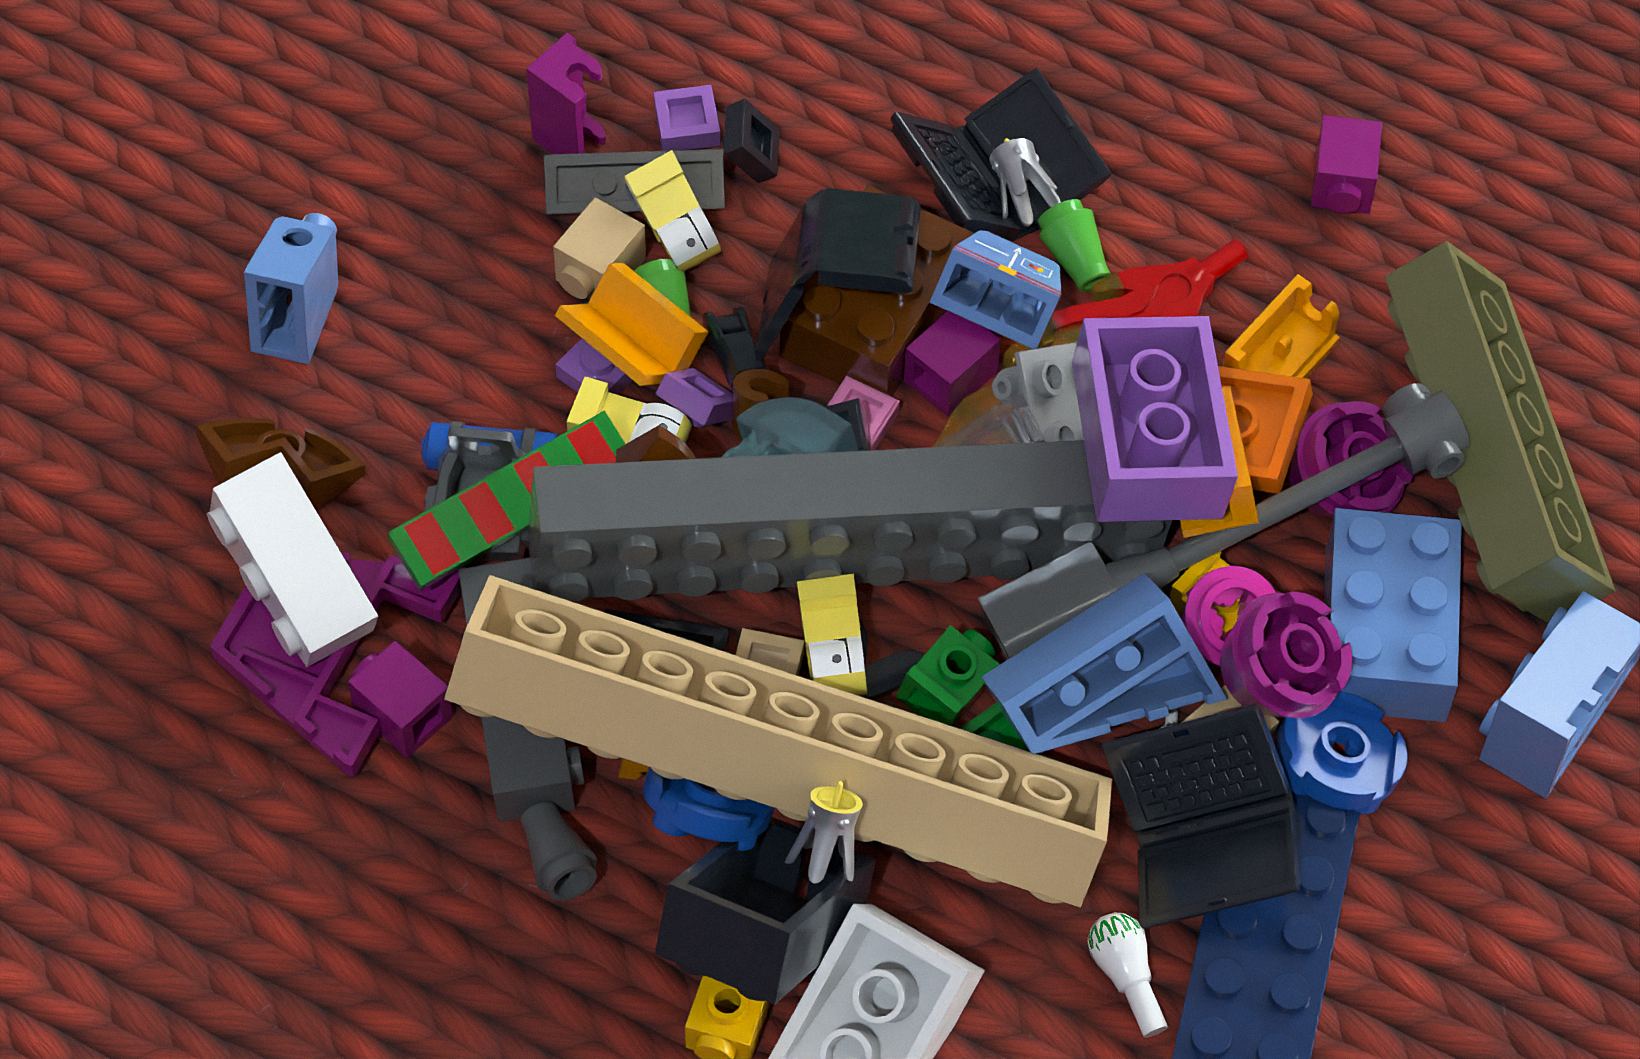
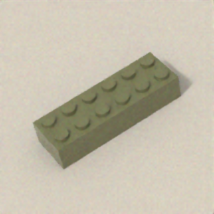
[1385,241,1616,623]

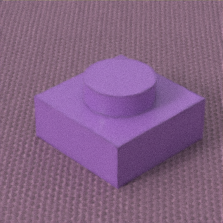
[653,85,720,151]
[555,339,632,395]
[656,368,733,427]

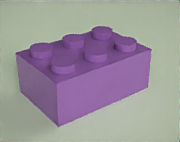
[1072,316,1238,522]

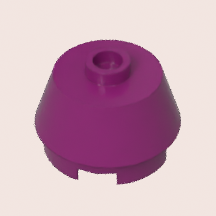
[1288,401,1413,519]
[1220,591,1352,718]

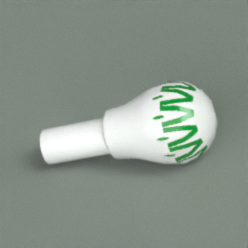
[1087,912,1168,1038]

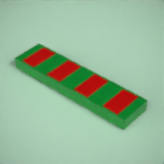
[387,410,625,591]

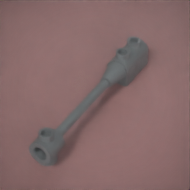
[978,383,1470,660]

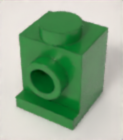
[896,625,1000,727]

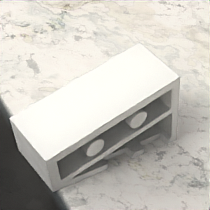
[207,452,378,667]

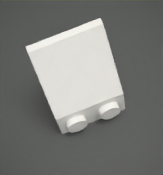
[768,904,985,1059]

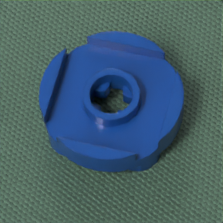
[1276,691,1407,814]
[643,767,775,851]

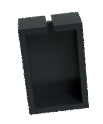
[655,817,876,1005]

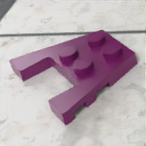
[210,552,466,778]

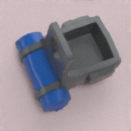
[421,421,559,561]

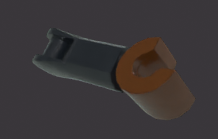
[703,306,789,445]

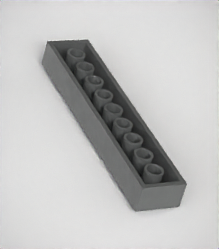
[528,440,1172,603]

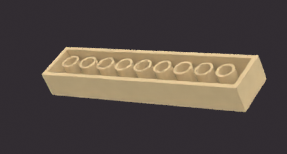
[444,575,1112,908]

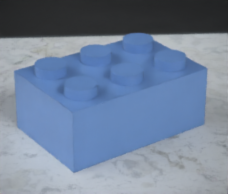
[1324,508,1462,722]

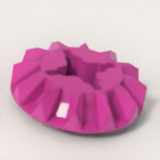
[1180,566,1276,666]

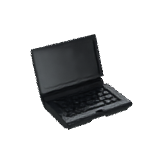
[890,68,1112,242]
[755,188,921,361]
[1102,703,1300,929]

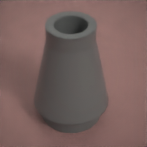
[520,802,597,901]

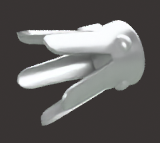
[989,138,1061,227]
[785,781,863,883]

